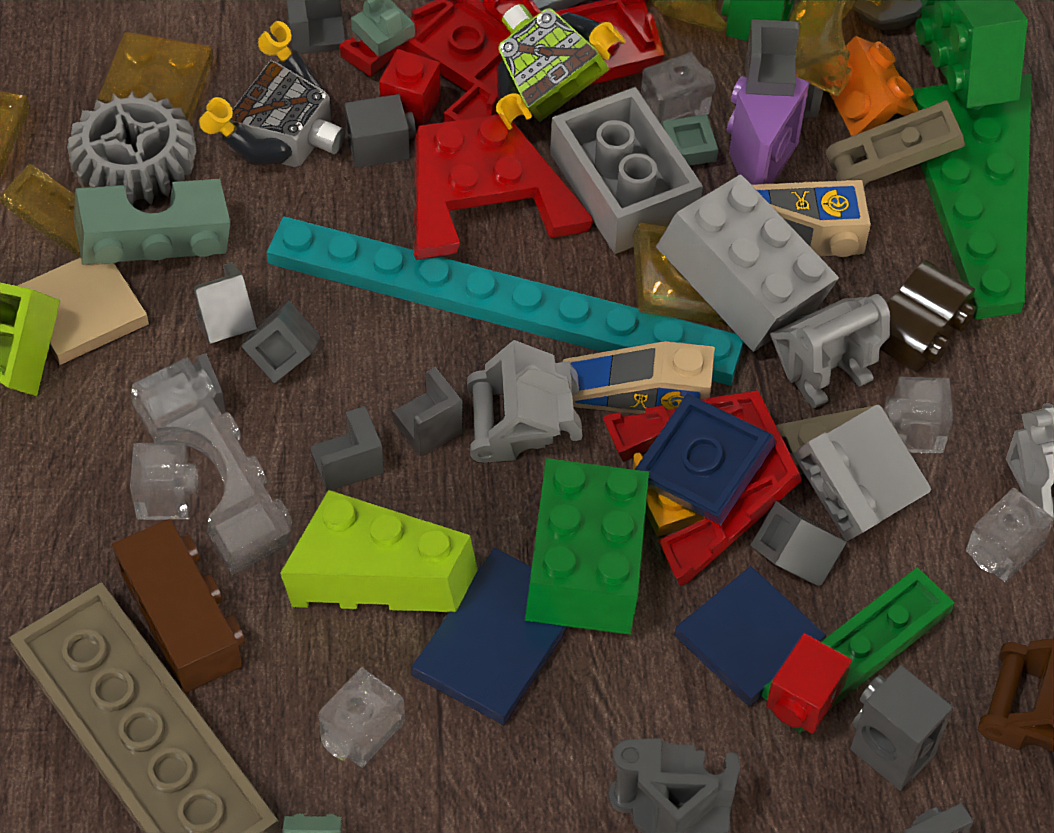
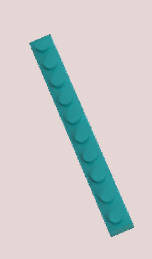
[267,216,744,386]

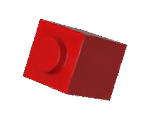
[379,49,441,130]
[766,633,852,734]

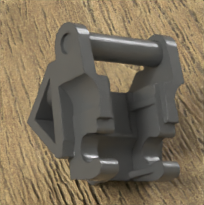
[608,738,740,833]

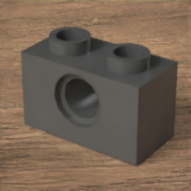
[850,665,953,791]

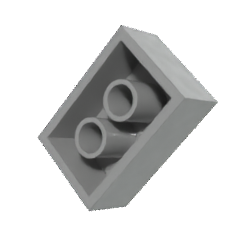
[550,87,703,254]
[656,174,839,352]

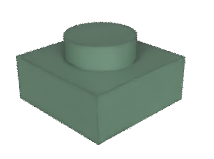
[661,114,718,165]

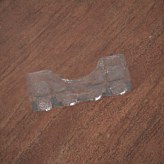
[131,357,293,575]

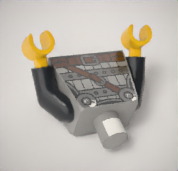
[199,21,345,167]

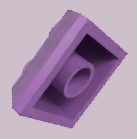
[727,76,809,185]

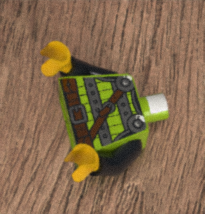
[496,4,626,130]

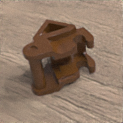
[977,638,1054,752]

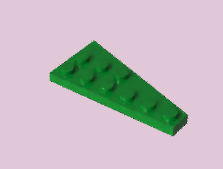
[903,73,1032,320]

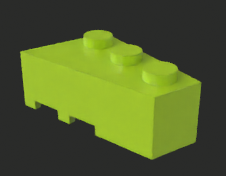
[0,283,60,396]
[280,490,478,612]

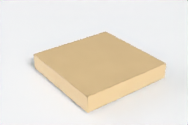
[18,257,149,365]

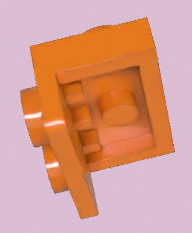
[821,36,919,136]

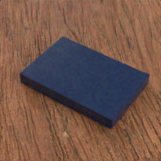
[411,548,568,726]

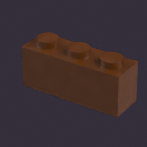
[112,518,245,694]

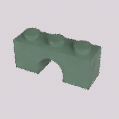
[74,179,230,265]

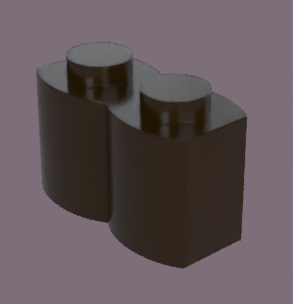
[880,260,976,372]

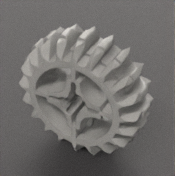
[67,90,197,206]

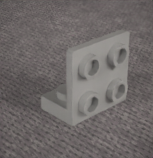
[793,405,931,542]

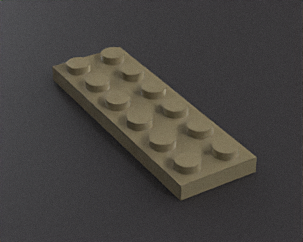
[9,582,280,833]

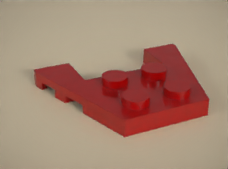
[340,0,511,122]
[482,0,665,85]
[414,114,593,260]
[602,390,802,587]

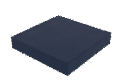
[635,393,776,525]
[674,566,826,707]

